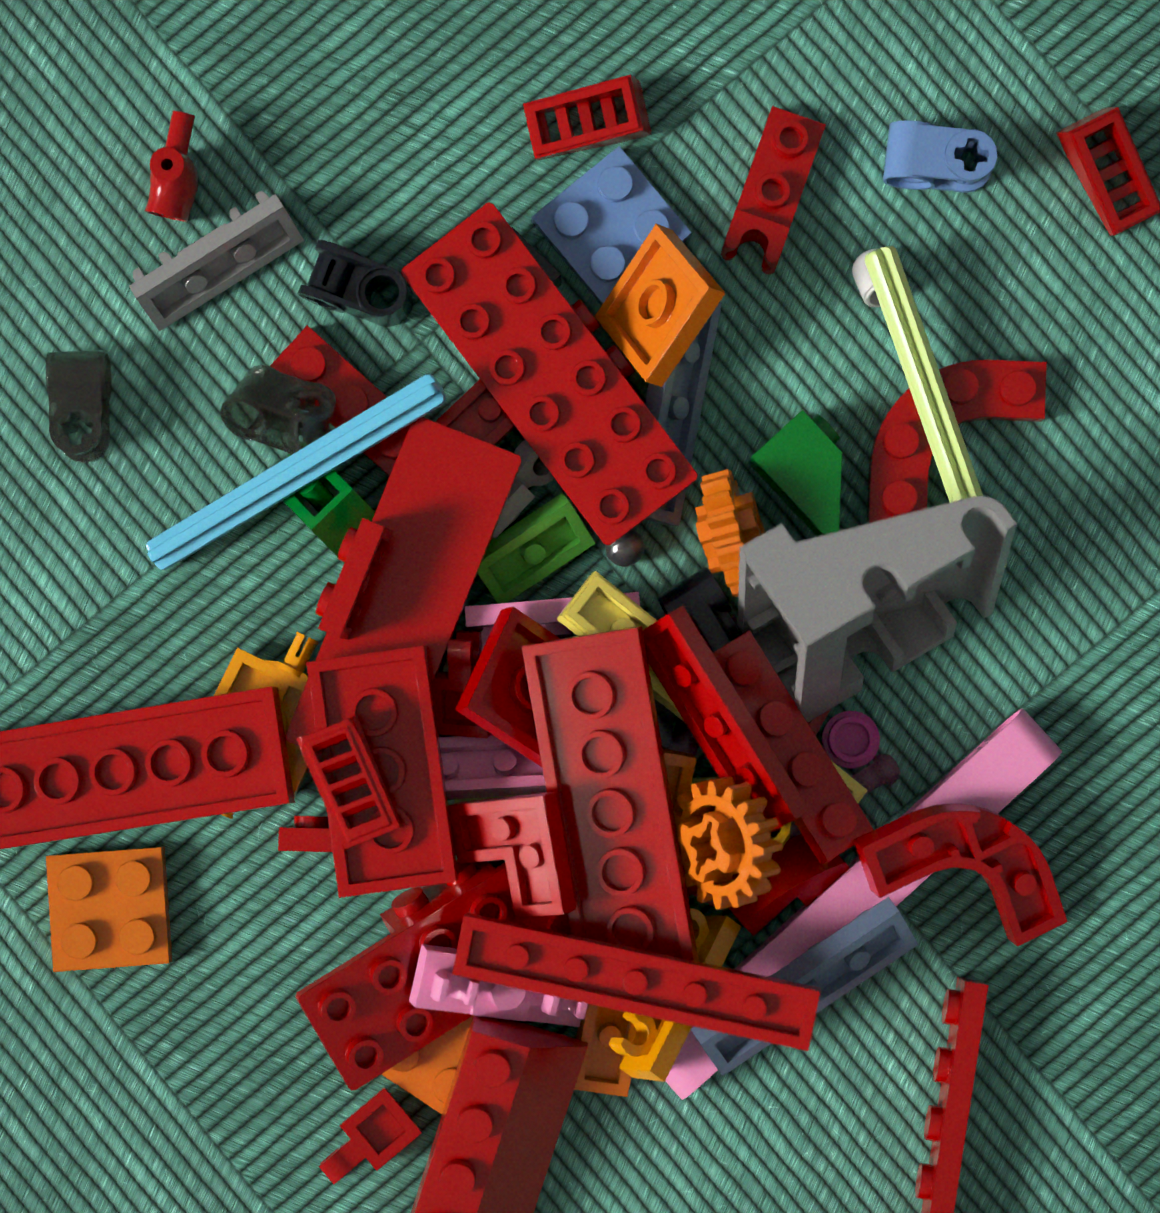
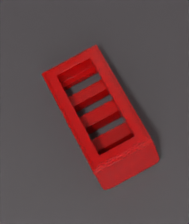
[523,74,651,160]
[1056,107,1160,236]
[297,716,401,849]

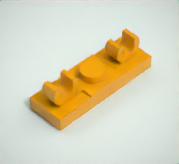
[609,908,742,1082]

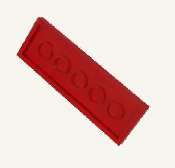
[522,626,699,962]
[0,686,295,850]

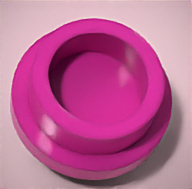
[822,711,880,768]

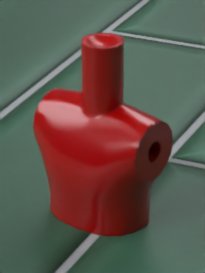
[145,111,198,222]

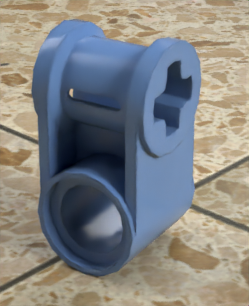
[883,120,998,193]

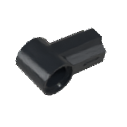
[656,567,742,653]

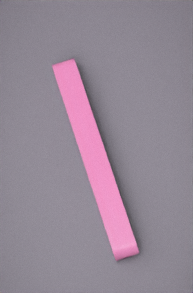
[665,708,1062,1100]

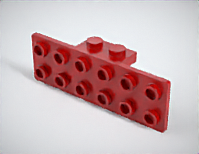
[401,202,698,546]
[285,417,522,747]
[296,860,571,1091]

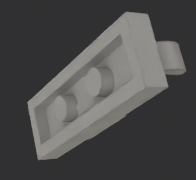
[129,191,304,332]

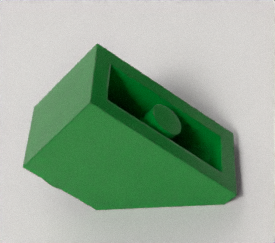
[748,410,842,537]
[283,440,375,563]

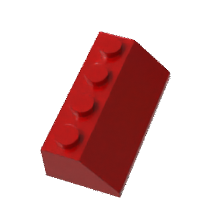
[411,1015,588,1213]

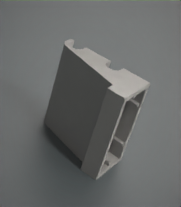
[737,496,1017,722]

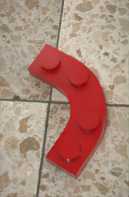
[867,360,1047,524]
[853,804,1068,947]

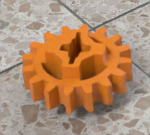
[695,469,766,597]
[674,776,783,910]

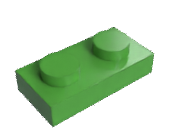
[477,493,596,604]

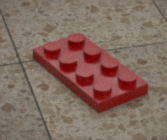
[306,645,459,898]

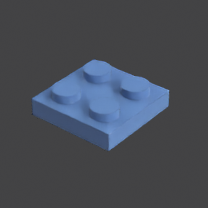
[531,146,692,306]

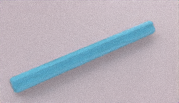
[146,374,446,570]

